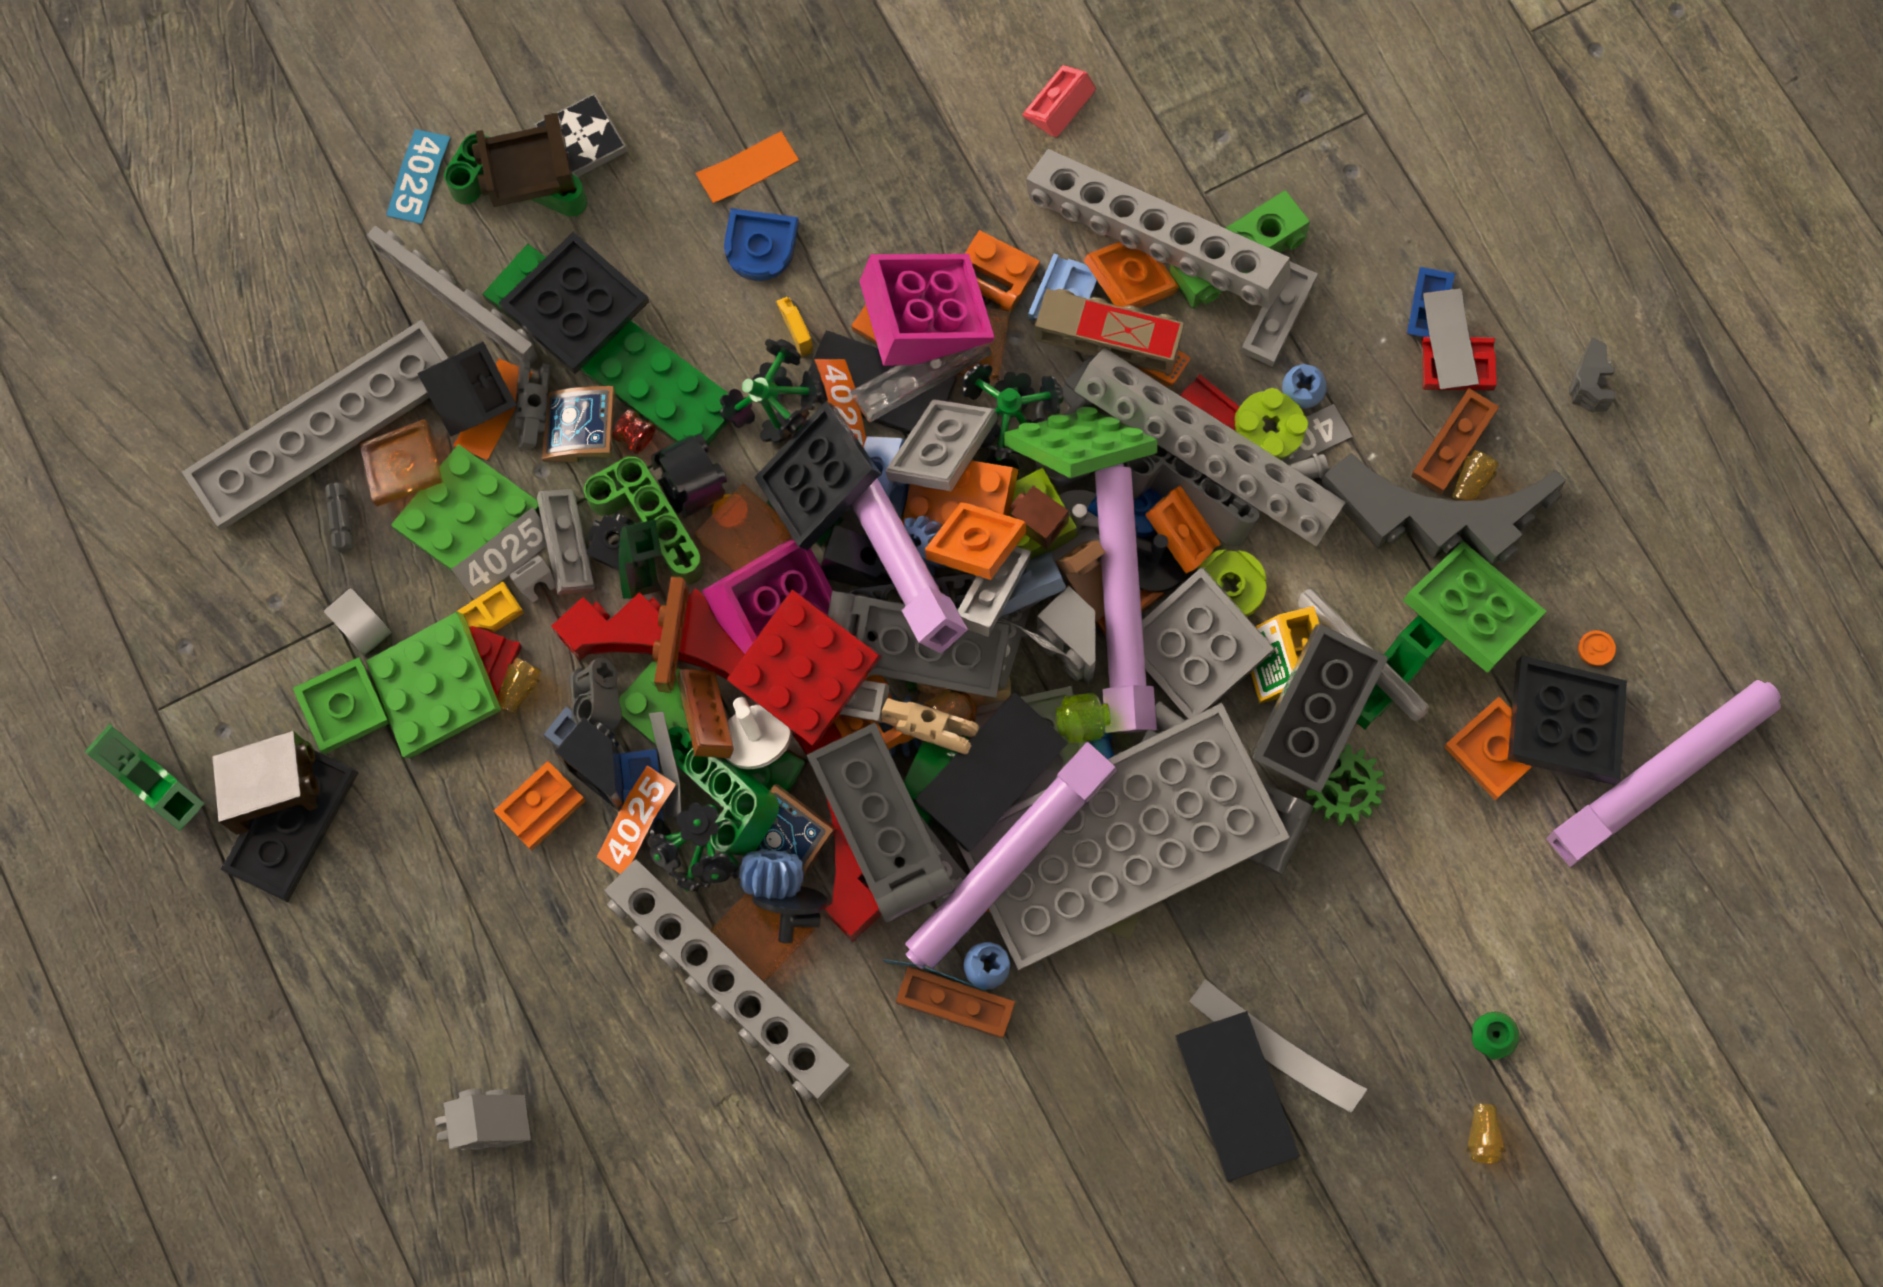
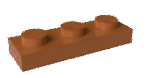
[1411,388,1499,495]
[896,966,1015,1040]

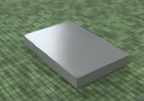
[885,399,998,491]

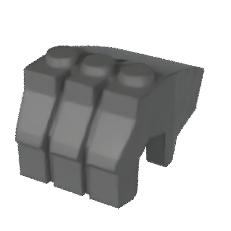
[1569,338,1615,412]

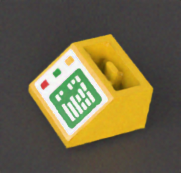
[1250,606,1319,704]

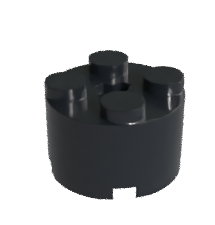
[651,434,727,519]

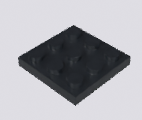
[499,232,649,374]
[754,401,881,551]
[1508,655,1627,785]

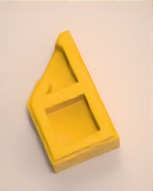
[776,297,813,358]
[456,582,524,633]

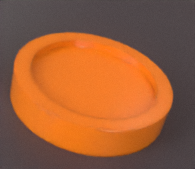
[1578,630,1616,667]

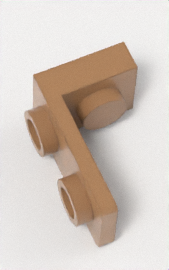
[1055,540,1105,621]

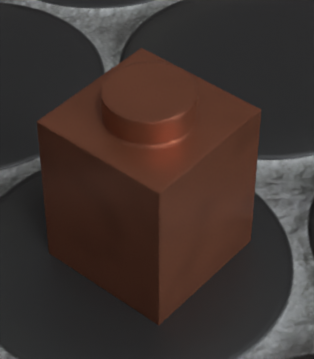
[1010,486,1069,549]

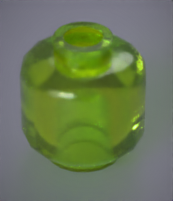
[1055,693,1111,744]

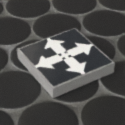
[534,93,628,177]

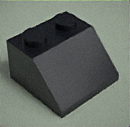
[554,718,624,812]

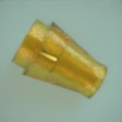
[1451,450,1499,501]
[497,657,542,714]
[1467,1104,1506,1164]

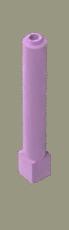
[1095,463,1157,734]
[851,478,968,653]
[1546,680,1781,868]
[905,741,1117,970]

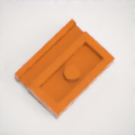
[1145,485,1221,573]
[493,761,586,851]

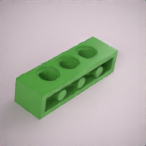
[1169,190,1310,308]

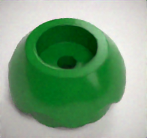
[1472,1011,1519,1060]

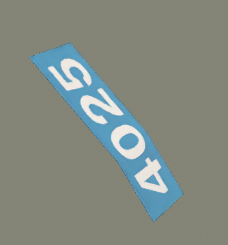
[386,129,451,224]

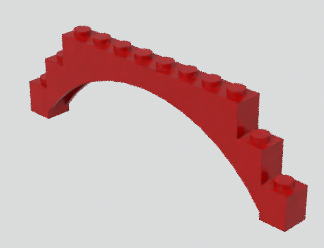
[551,588,882,942]

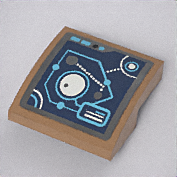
[542,386,615,462]
[755,784,836,878]

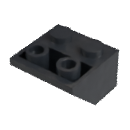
[417,341,517,437]

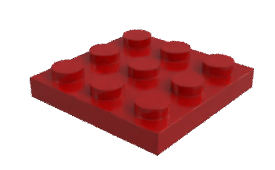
[726,590,882,746]

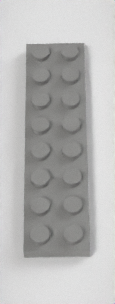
[182,319,448,531]

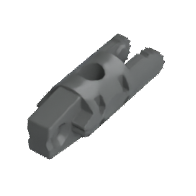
[513,359,551,450]

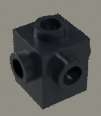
[586,513,635,571]

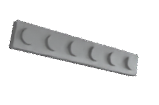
[366,226,538,366]

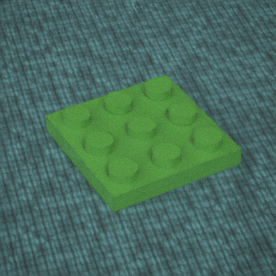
[1004,407,1157,478]
[391,444,540,572]
[1403,541,1547,673]
[366,612,501,759]

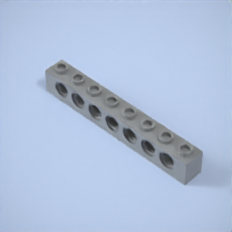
[1026,149,1291,309]
[1074,348,1346,547]
[604,859,852,1103]

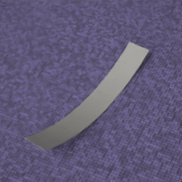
[1189,979,1368,1113]

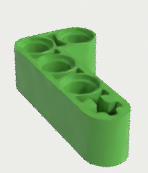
[584,456,704,585]

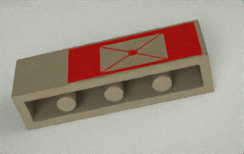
[1035,289,1184,375]

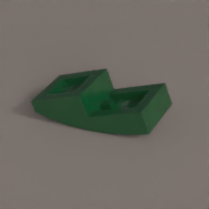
[619,520,662,599]

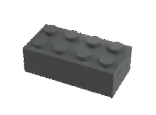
[1249,624,1389,793]

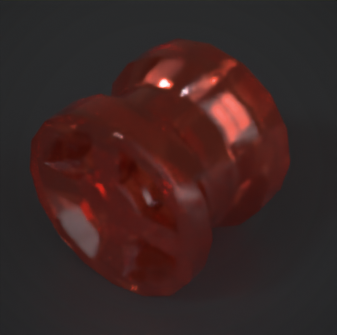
[612,409,656,454]

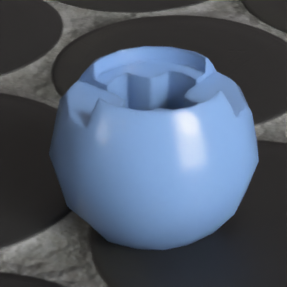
[1282,364,1327,409]
[963,942,1011,989]

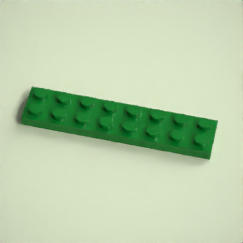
[483,243,728,445]

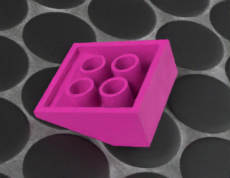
[859,254,995,365]
[702,540,833,654]

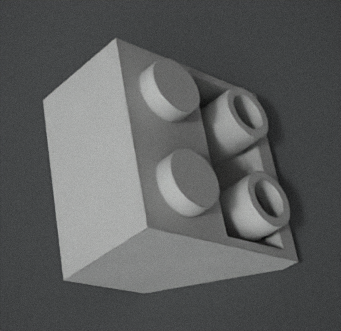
[1037,586,1095,686]

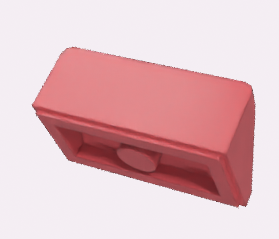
[1022,65,1096,137]

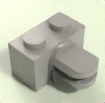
[434,1089,531,1150]

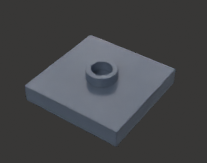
[1000,551,1066,617]

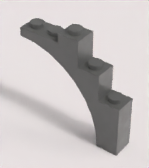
[1321,453,1566,566]

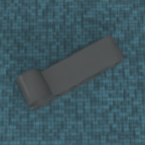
[1124,445,1259,546]

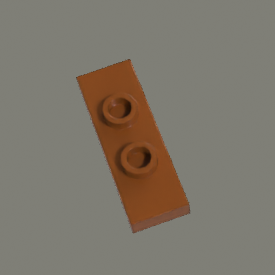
[653,576,689,693]
[677,669,734,758]

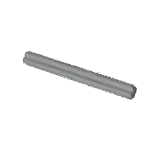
[1298,589,1429,721]

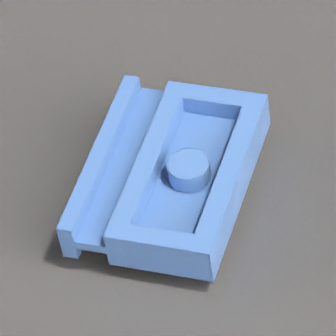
[1028,253,1098,320]

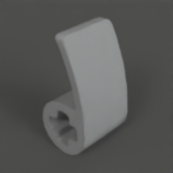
[324,588,392,656]

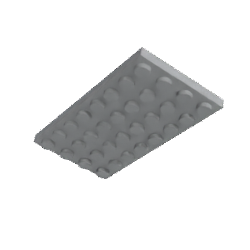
[957,703,1290,971]

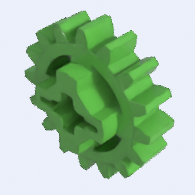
[1304,744,1386,826]

